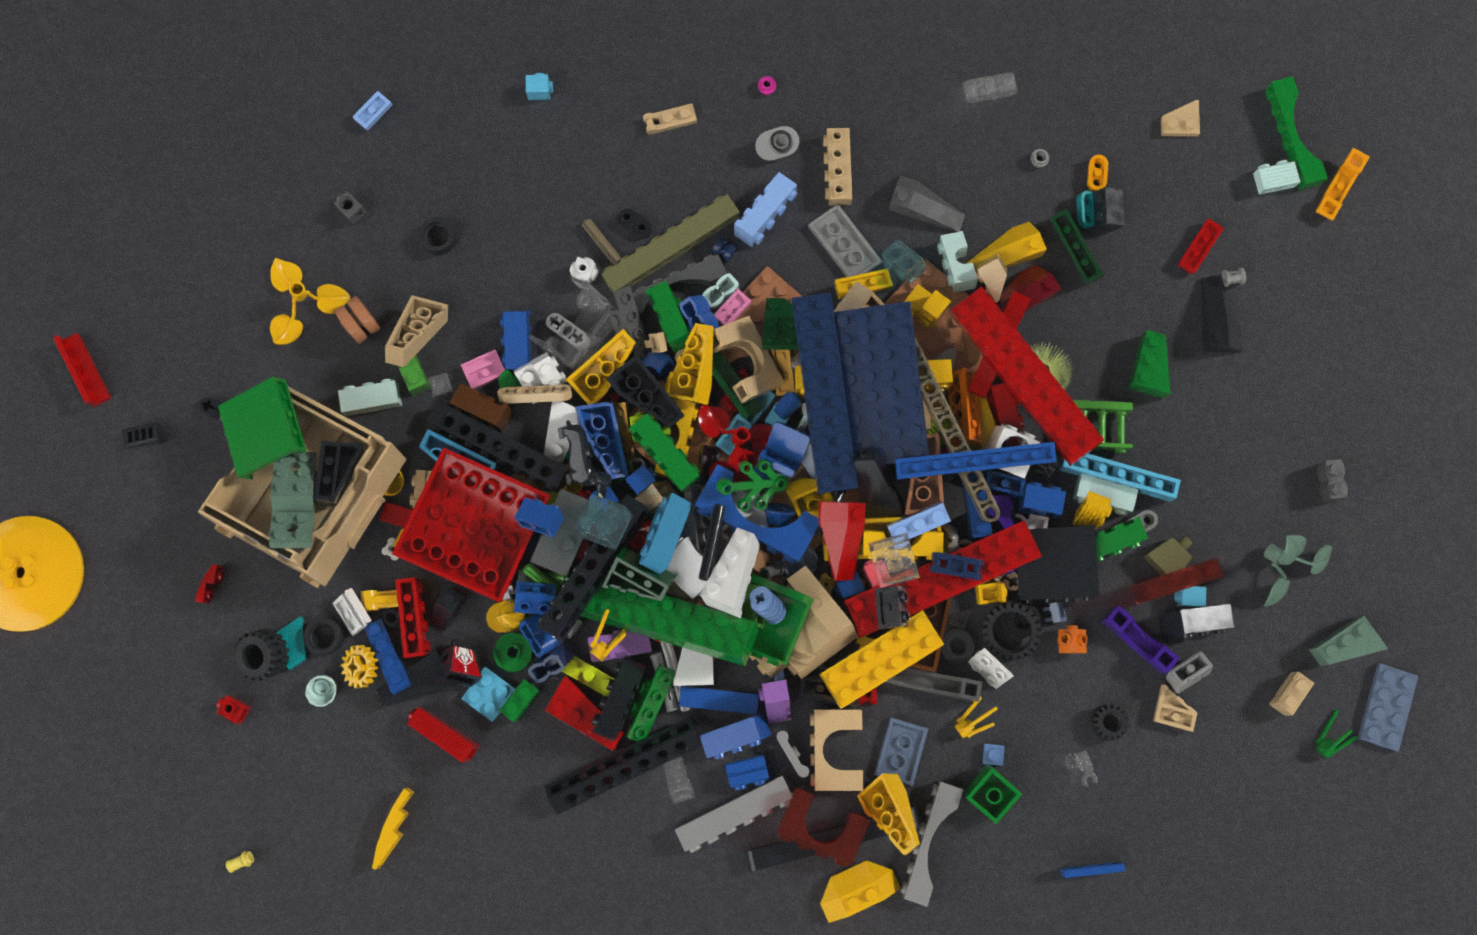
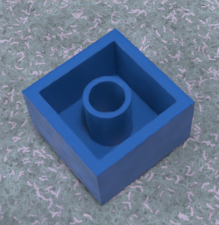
[1016,482,1066,520]

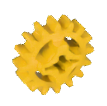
[340,645,379,688]

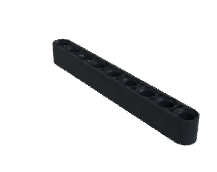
[745,806,921,872]

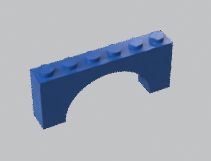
[695,464,819,564]

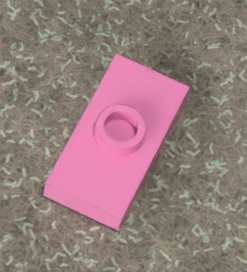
[714,289,752,326]

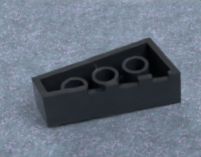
[591,657,646,741]

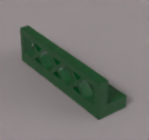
[712,351,763,421]

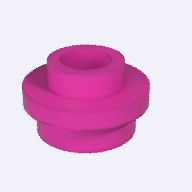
[758,76,776,95]

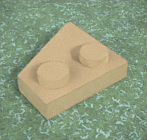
[1161,100,1200,136]
[1153,684,1197,732]

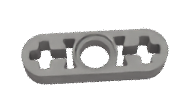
[546,313,590,350]

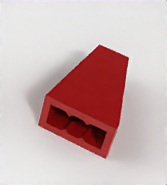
[407,707,480,763]

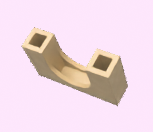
[713,316,784,404]
[810,710,863,791]

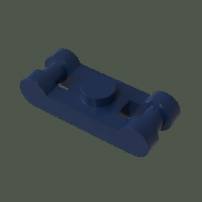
[929,552,984,581]

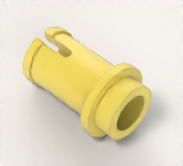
[226,851,254,873]

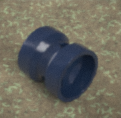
[712,237,737,263]

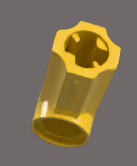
[360,590,398,612]

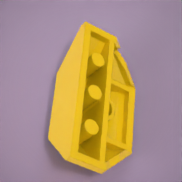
[820,860,901,923]

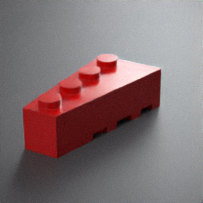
[986,383,1025,448]
[545,676,625,751]

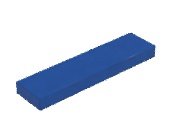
[678,686,759,715]

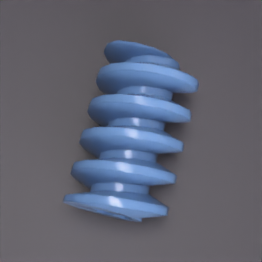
[749,586,786,624]

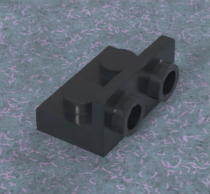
[875,586,910,629]

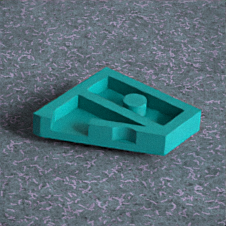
[277,616,308,670]

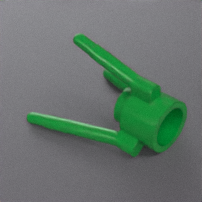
[1315,709,1358,759]

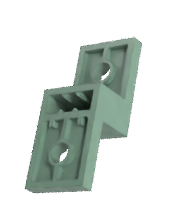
[269,452,317,548]

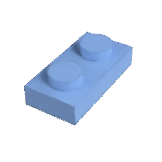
[353,91,392,131]

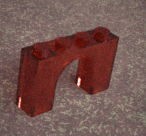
[1131,558,1224,604]
[776,786,871,867]

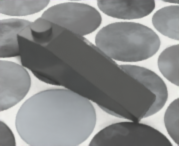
[889,175,965,232]

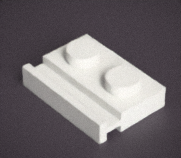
[333,588,372,636]

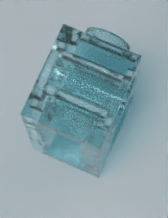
[882,239,926,284]

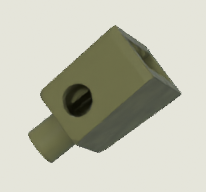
[1143,536,1193,583]

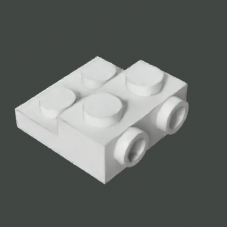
[514,352,567,404]

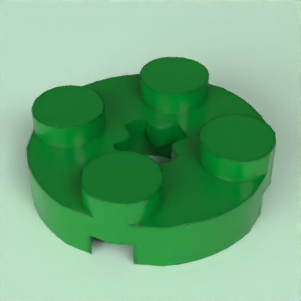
[493,633,533,672]

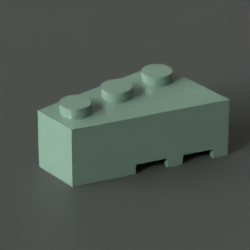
[1308,616,1388,666]

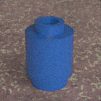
[774,391,802,420]

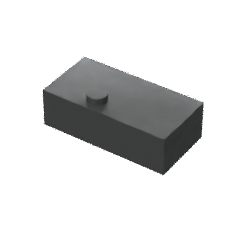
[530,489,599,578]

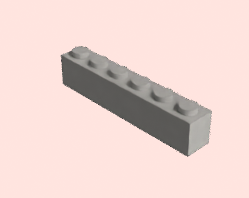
[675,775,793,853]

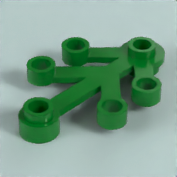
[716,459,788,512]

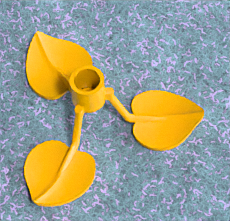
[270,258,350,345]

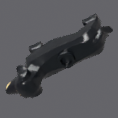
[558,420,612,499]

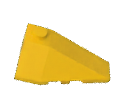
[966,222,1047,273]
[665,323,714,405]

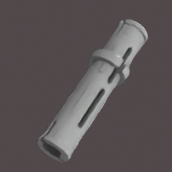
[650,652,679,713]

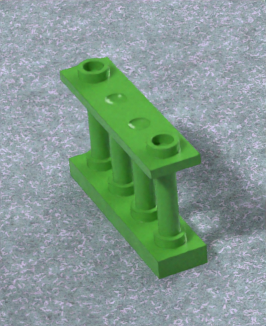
[1073,400,1133,454]

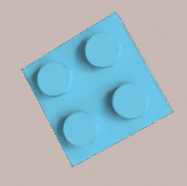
[461,667,515,722]

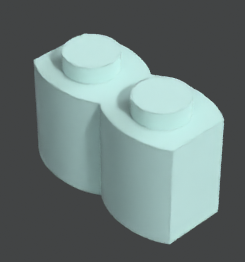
[703,273,739,313]

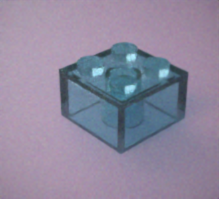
[574,494,633,550]

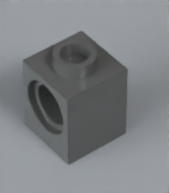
[333,191,367,225]

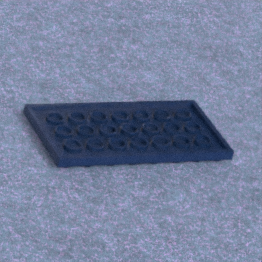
[834,301,929,464]

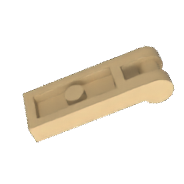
[643,103,697,135]

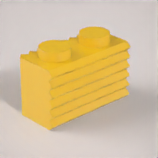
[1072,491,1112,530]

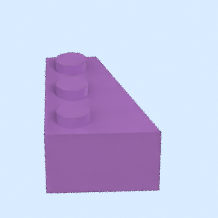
[588,629,653,662]
[758,680,791,724]

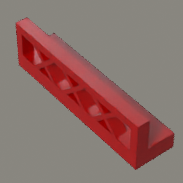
[53,333,112,407]

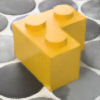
[904,284,951,329]

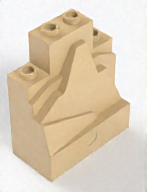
[749,565,858,679]

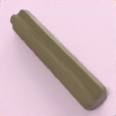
[582,219,621,266]

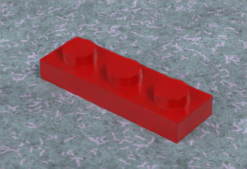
[1177,218,1224,275]

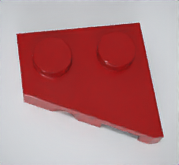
[727,446,760,482]

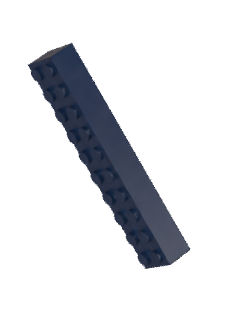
[791,293,858,495]

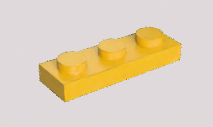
[834,268,893,300]

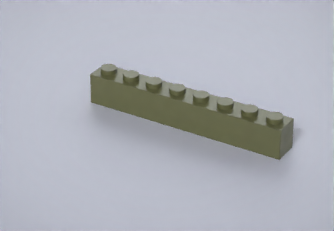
[602,194,740,295]

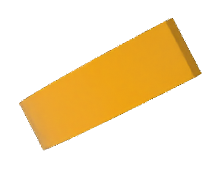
[1316,148,1370,221]

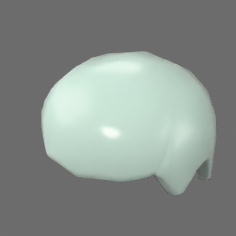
[305,675,337,707]

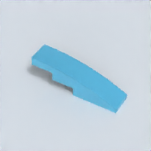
[715,392,776,455]

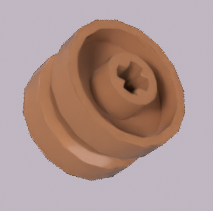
[334,295,381,344]

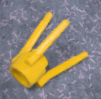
[589,609,626,662]
[954,696,998,739]

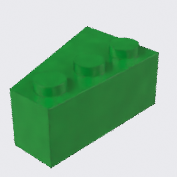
[646,281,691,353]
[1128,330,1170,399]

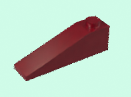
[995,265,1061,313]

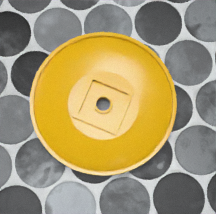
[0,516,84,632]

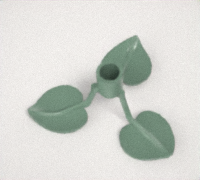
[1263,535,1332,607]

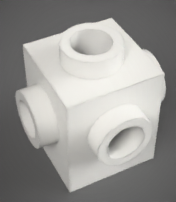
[570,257,598,286]

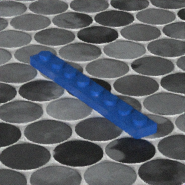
[895,442,1057,480]

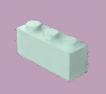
[338,379,402,416]
[1072,474,1138,516]

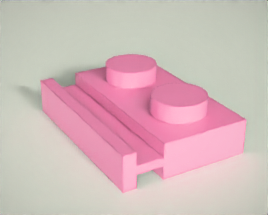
[461,349,505,390]

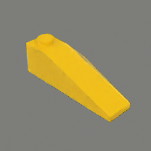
[566,329,636,405]
[857,773,920,855]

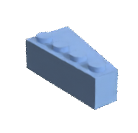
[734,172,797,248]

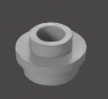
[1030,149,1049,168]

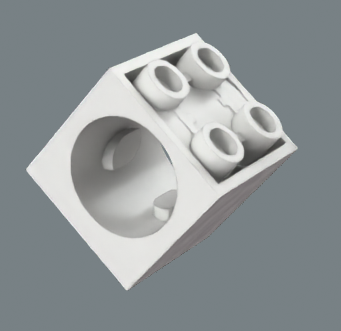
[985,424,1040,479]

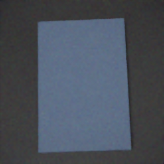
[874,717,928,786]

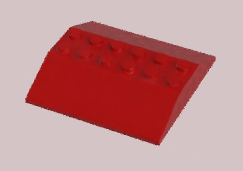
[392,447,551,603]

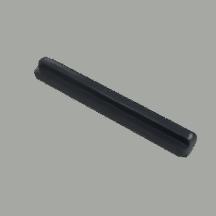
[698,504,725,581]

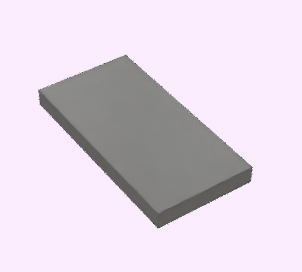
[808,204,883,277]

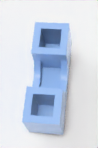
[886,501,951,545]

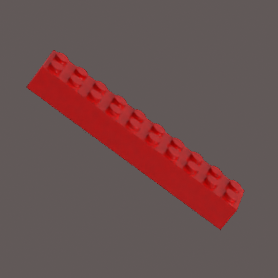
[951,287,1104,467]
[843,520,1042,639]

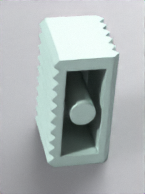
[1253,160,1300,195]

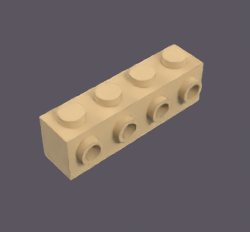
[823,128,852,206]

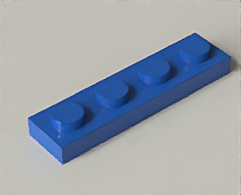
[364,618,411,695]

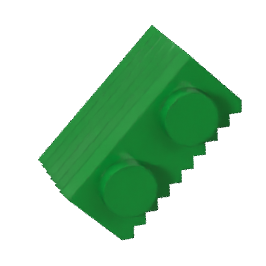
[499,679,541,722]

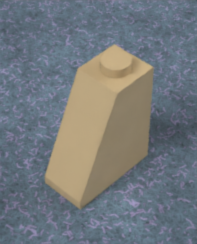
[623,480,678,521]

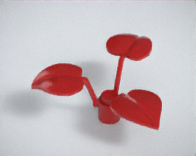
[698,404,773,482]

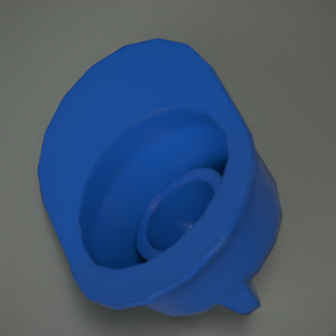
[764,503,796,528]

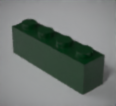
[1050,208,1104,285]

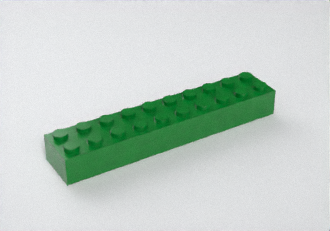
[567,572,759,666]

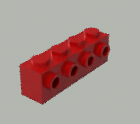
[395,577,430,659]

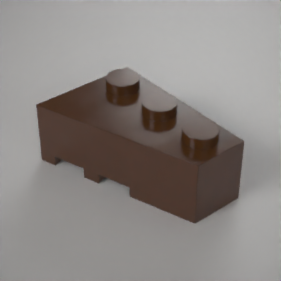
[450,383,514,432]

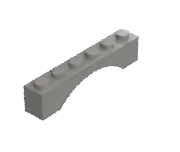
[900,781,963,907]

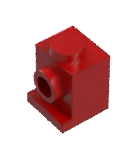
[216,695,251,724]

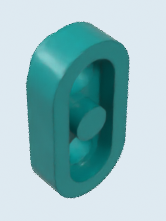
[1077,190,1094,229]

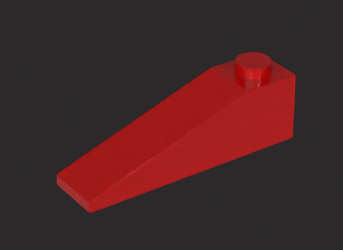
[818,501,866,581]

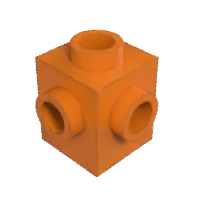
[1057,625,1087,654]

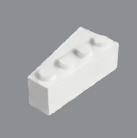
[700,528,760,618]

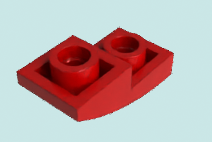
[195,564,225,604]

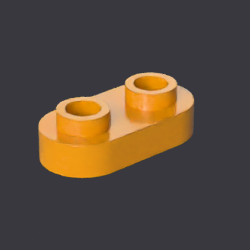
[1087,155,1108,192]

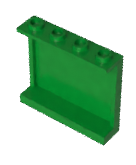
[218,376,306,480]
[750,574,814,667]

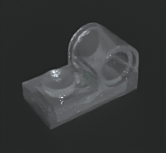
[663,757,695,804]

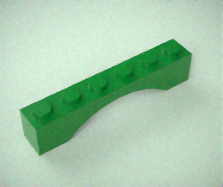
[1266,76,1328,190]

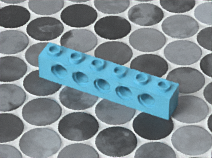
[1058,454,1181,502]

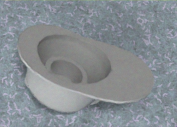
[755,126,799,161]

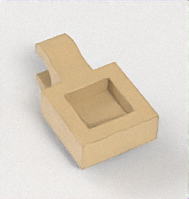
[644,332,667,353]

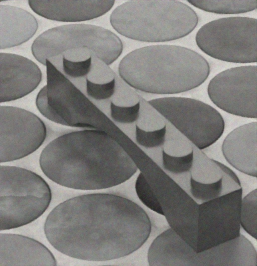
[615,254,727,319]
[884,667,982,702]

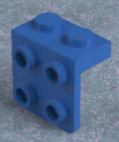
[757,421,810,477]

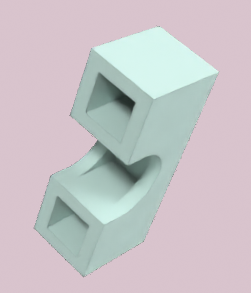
[937,231,978,293]

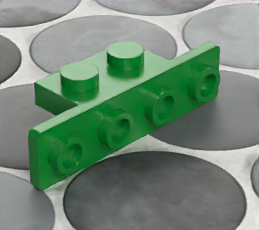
[626,665,676,741]

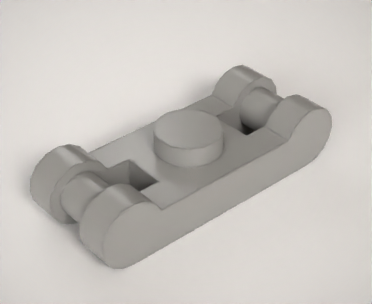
[776,731,809,777]

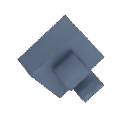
[1043,602,1067,623]

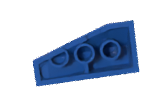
[575,401,629,479]

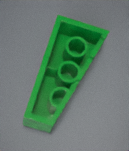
[629,413,700,493]
[1095,517,1149,562]

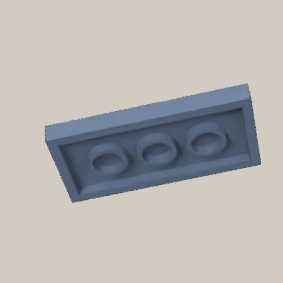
[1357,663,1418,752]

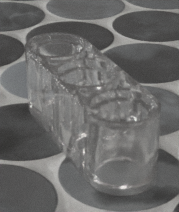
[962,73,1018,103]

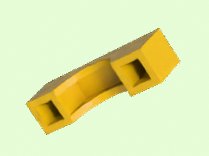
[654,398,699,478]
[862,530,944,560]

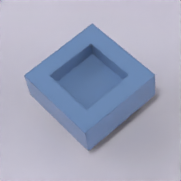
[982,744,1005,766]

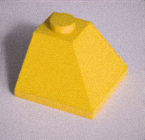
[785,478,833,519]

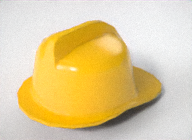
[486,599,533,633]

